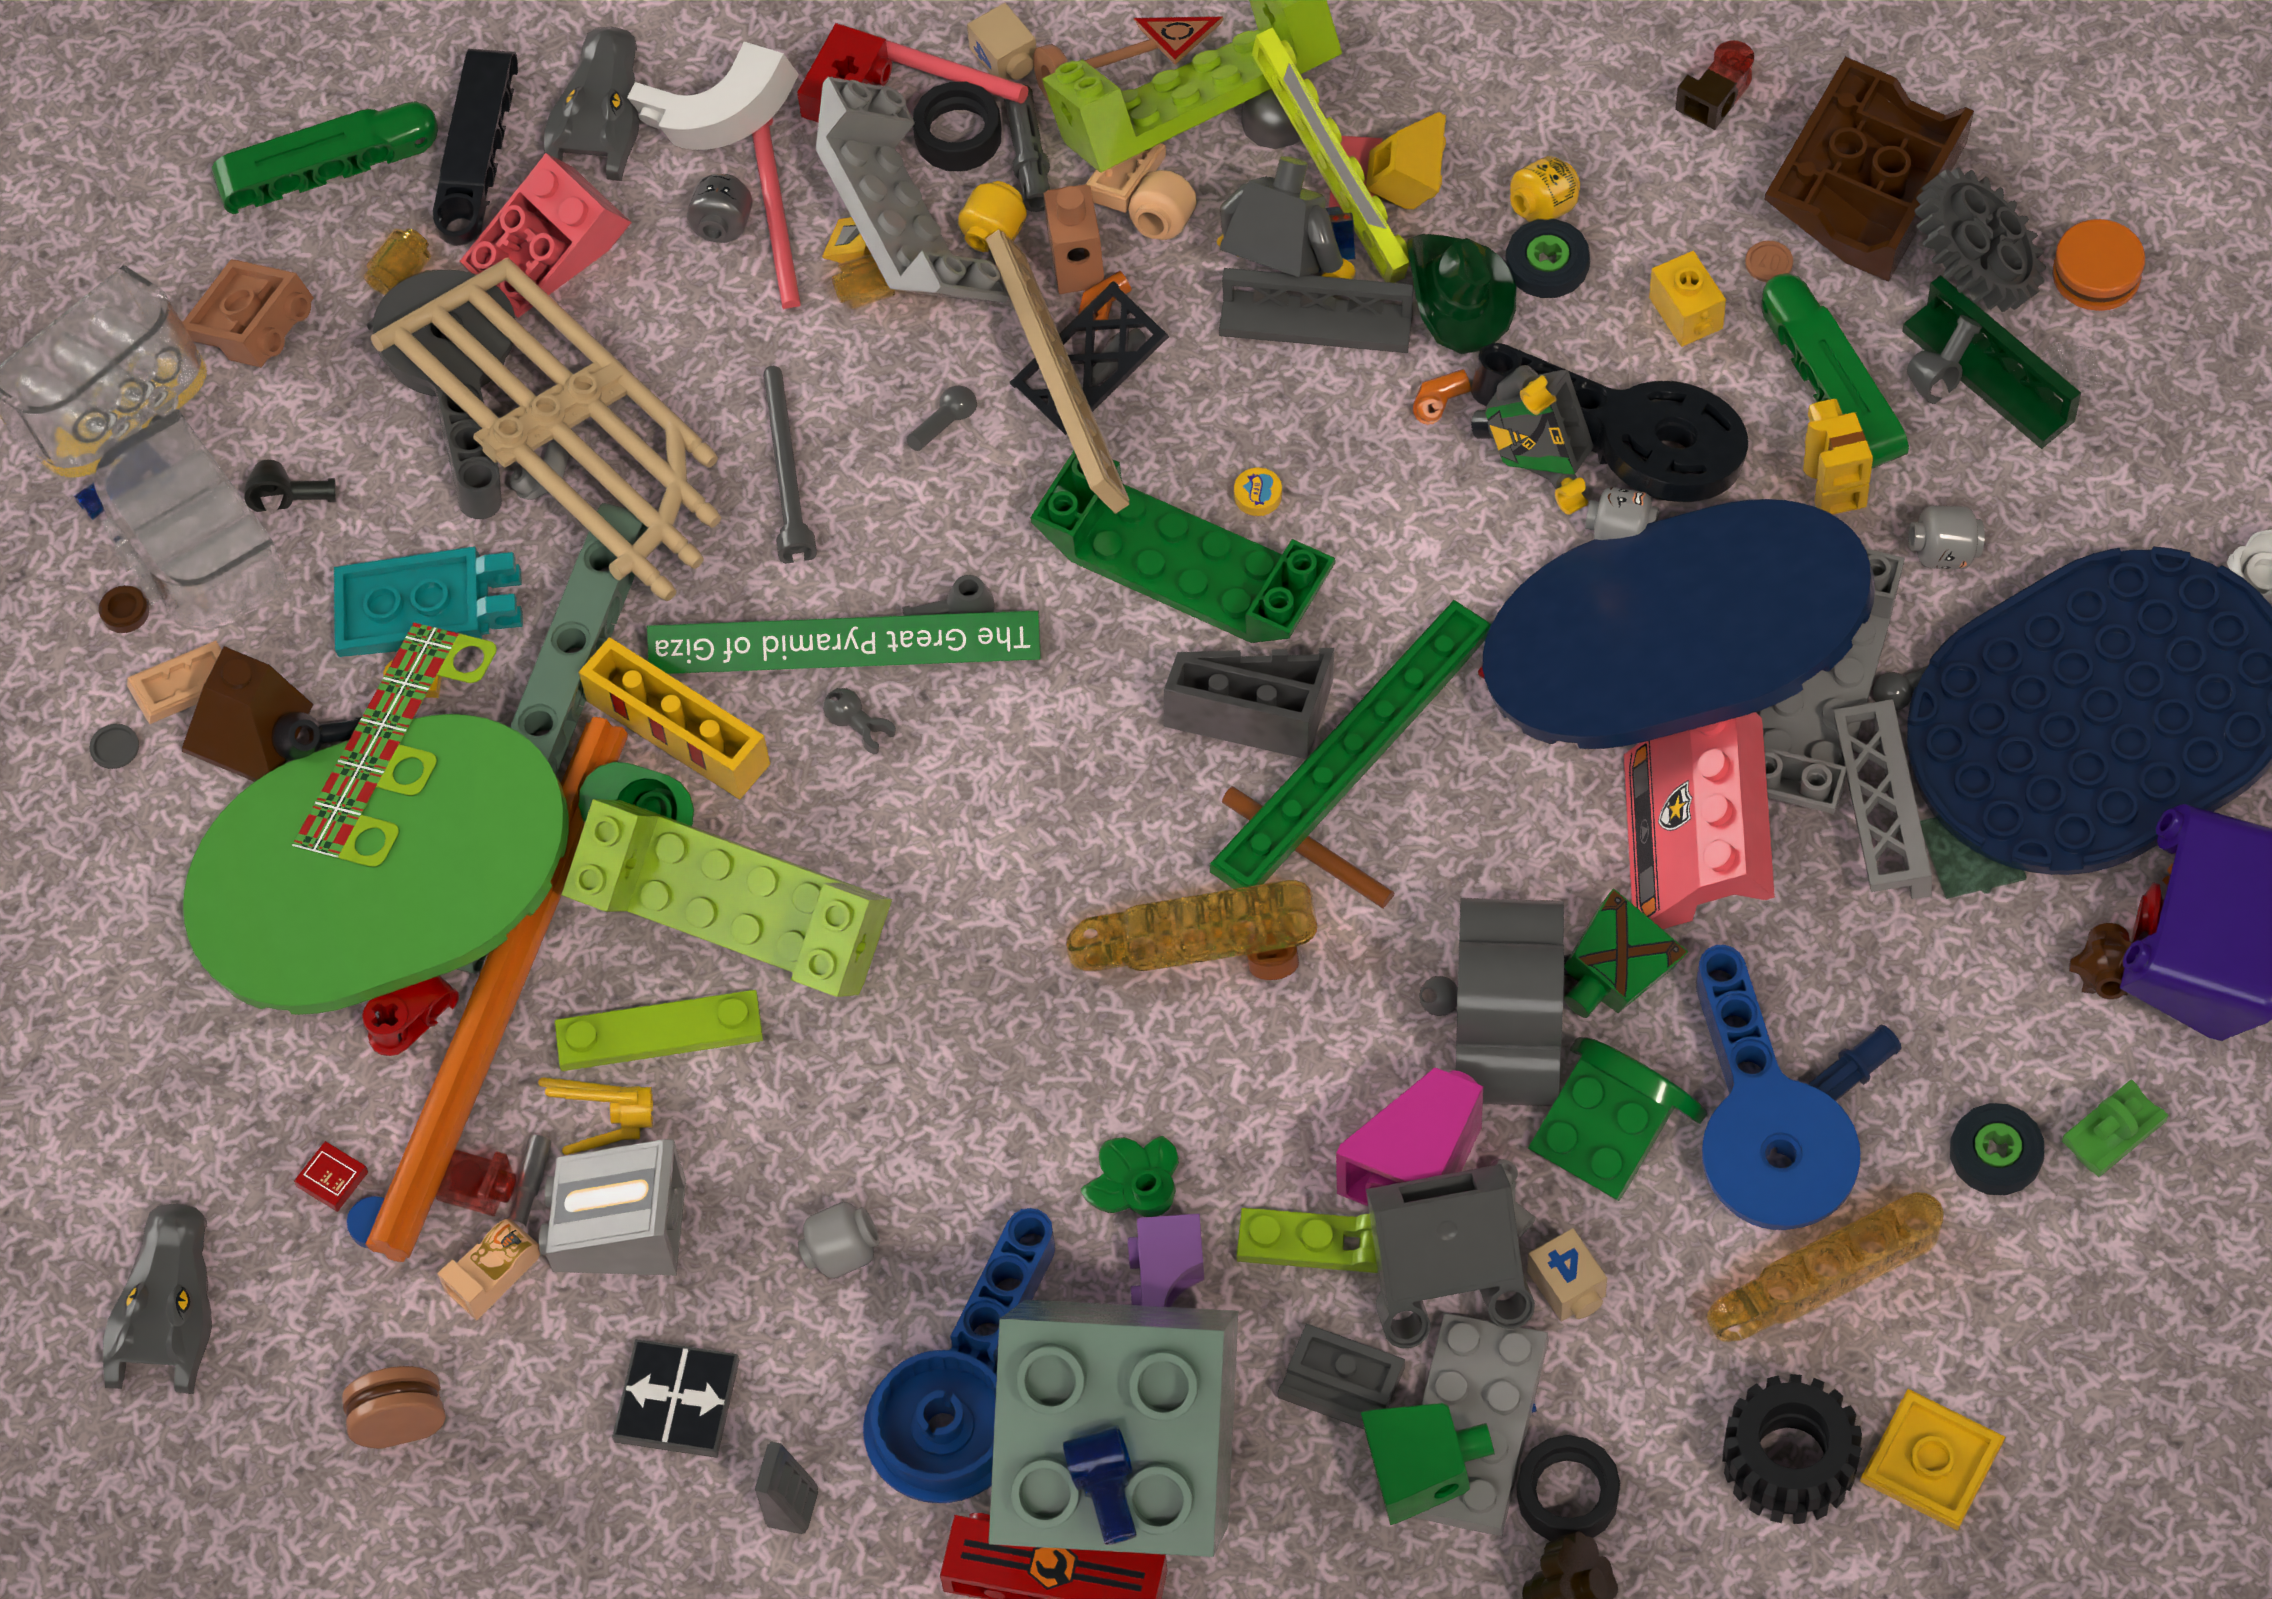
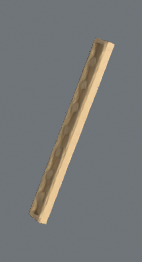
[986,230,1130,514]

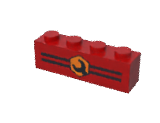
[940,1513,1168,1599]

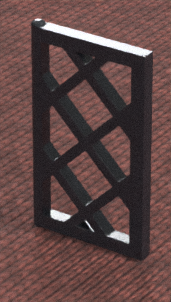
[1010,281,1169,435]

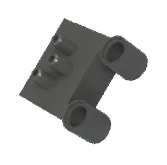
[1366,1164,1535,1348]

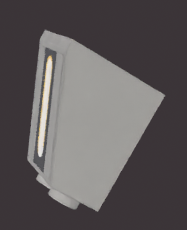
[539,1139,686,1276]

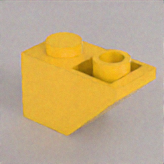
[1366,112,1446,209]

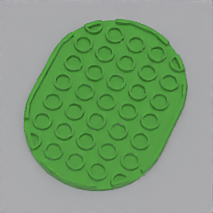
[183,714,569,1015]

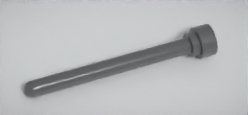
[763,366,817,564]

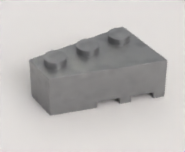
[1164,648,1335,759]

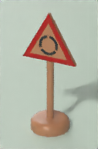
[1033,16,1223,106]

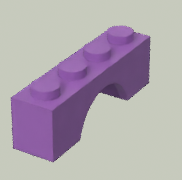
[1128,1213,1204,1307]

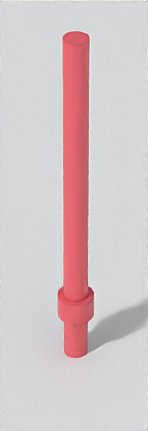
[752,118,801,309]

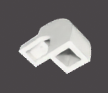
[627,42,799,150]

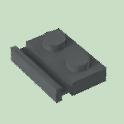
[1278,1323,1405,1429]

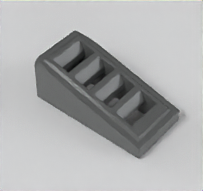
[755,1441,818,1534]

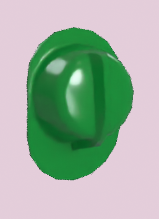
[578,762,694,826]

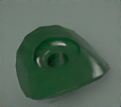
[1407,234,1517,354]

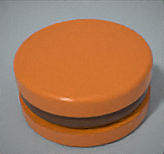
[2052,219,2145,311]

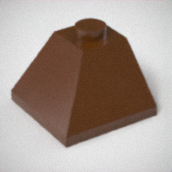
[182,646,313,782]

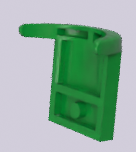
[1528,1037,1708,1201]

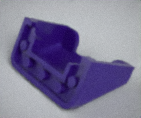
[2120,804,2272,1041]

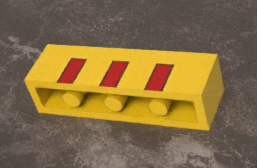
[578,637,770,800]

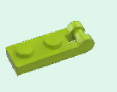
[1237,1208,1378,1273]

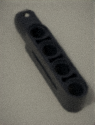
[433,49,518,246]

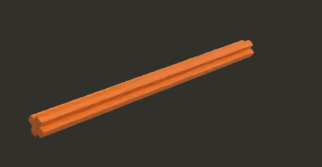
[366,717,628,1262]

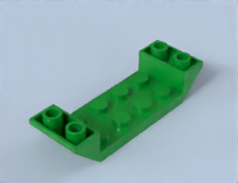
[1030,450,1336,643]

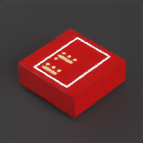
[294,1141,368,1212]

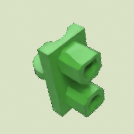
[2062,1079,2169,1177]

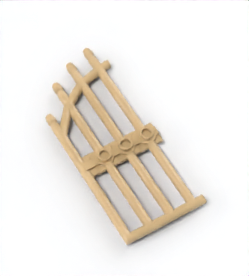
[371,257,721,601]

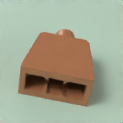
[1044,184,1105,294]

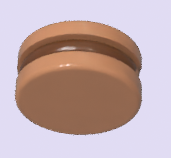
[342,1366,446,1449]

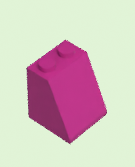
[1336,1067,1483,1206]

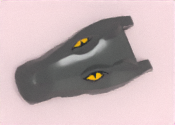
[544,26,639,181]
[103,1203,212,1394]

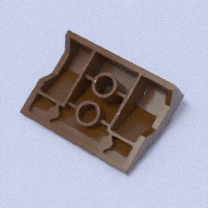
[1764,56,1974,282]

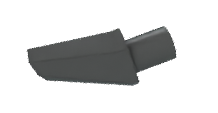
[1092,328,1146,386]

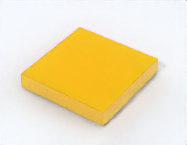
[1860,1389,2005,1531]

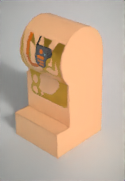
[437,1218,540,1321]

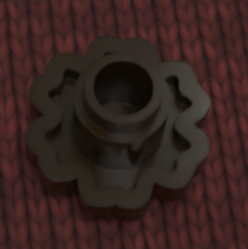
[1522,1532,1618,1599]

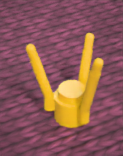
[538,1077,653,1155]

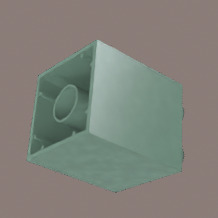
[989,1299,1239,1557]

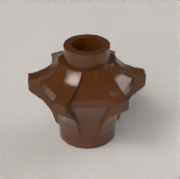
[2069,923,2134,999]

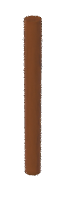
[1222,786,1395,909]

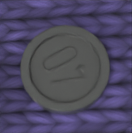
[89,724,139,769]

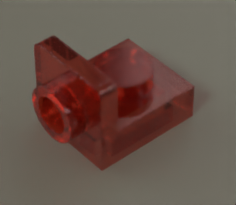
[435,1150,516,1216]

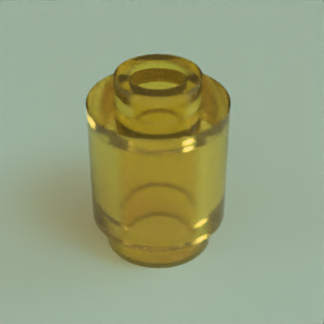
[364,228,431,295]
[832,254,895,309]

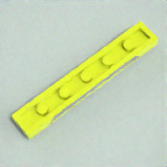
[1252,27,1410,283]

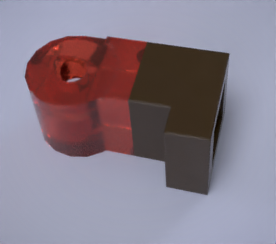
[1675,40,1754,130]

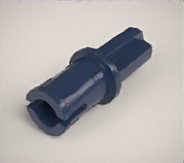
[1808,1024,1902,1101]

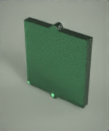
[1920,817,2027,899]

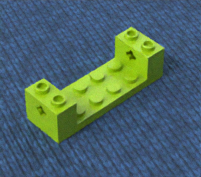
[1042,0,1343,173]
[561,799,892,997]

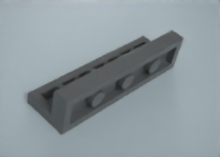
[1219,268,1413,353]

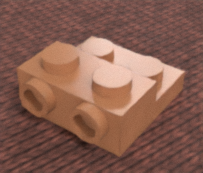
[178,259,314,368]

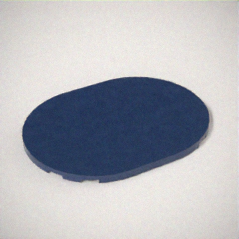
[1482,499,1875,749]
[1907,546,2272,875]

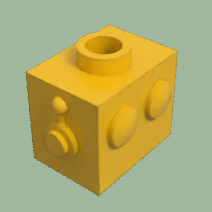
[1649,250,1726,347]

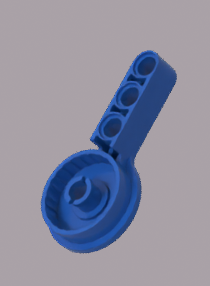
[1696,945,1861,1230]
[863,1208,1056,1503]

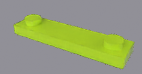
[555,990,763,1072]

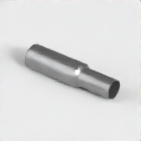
[510,1135,552,1227]

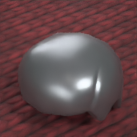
[1242,89,1301,149]

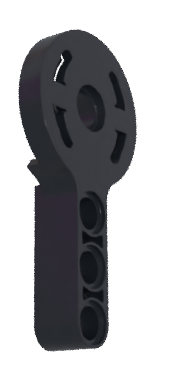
[1471,343,1749,502]

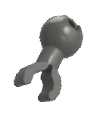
[823,688,896,754]
[1419,976,1458,1016]

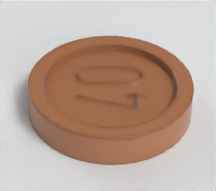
[1745,241,1793,282]

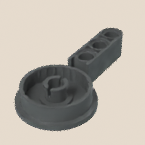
[373,269,516,519]

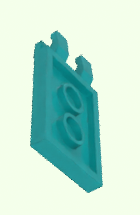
[334,546,523,657]

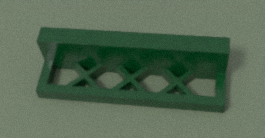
[1902,275,2081,449]

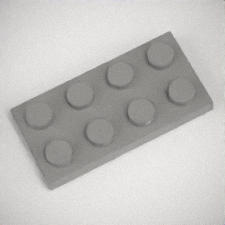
[1413,1313,1549,1536]

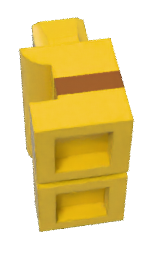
[1803,399,1873,515]

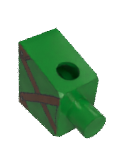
[1564,888,1688,1018]

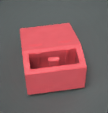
[460,153,632,318]

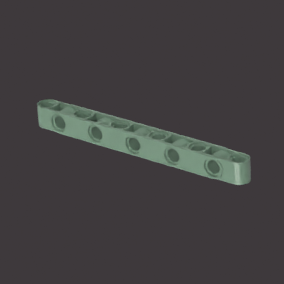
[457,503,648,974]

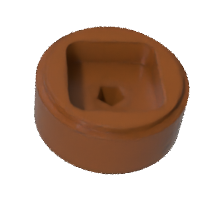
[1247,934,1299,980]

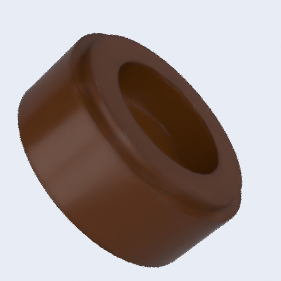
[99,585,149,633]

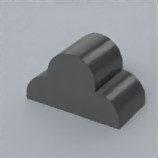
[1455,898,1564,1106]

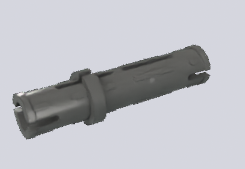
[1004,84,1050,212]

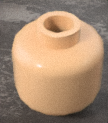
[1128,170,1197,240]

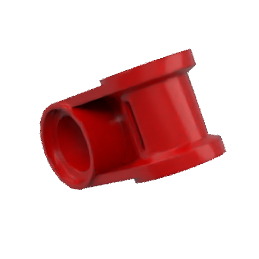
[362,976,459,1056]

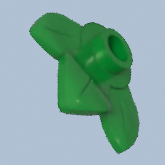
[1081,1136,1179,1217]

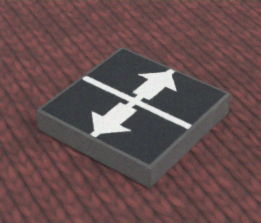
[612,1339,740,1458]

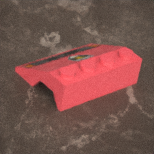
[1624,712,1775,929]

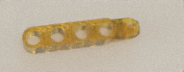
[1066,880,1317,972]
[1706,1192,1944,1342]

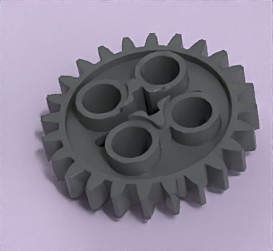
[1915,167,2046,312]

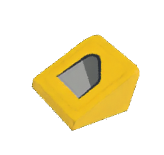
[822,217,872,270]

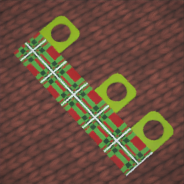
[292,623,497,867]

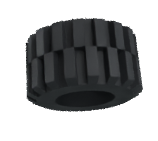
[1722,1374,1862,1524]

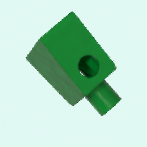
[1361,1403,1495,1525]

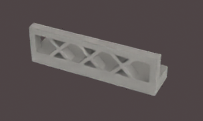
[1833,699,1932,899]

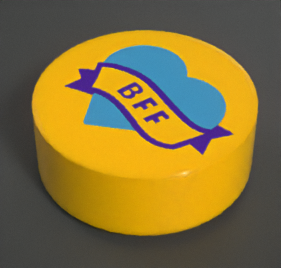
[1234,467,1282,516]

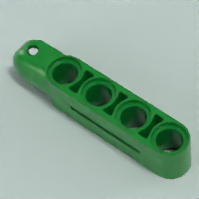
[212,101,438,214]
[1761,273,1909,469]

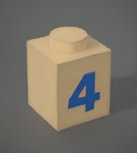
[967,3,1036,80]
[1527,1228,1607,1322]

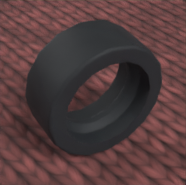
[913,82,1002,171]
[1517,1435,1620,1541]

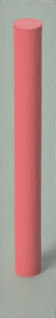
[886,40,1028,104]

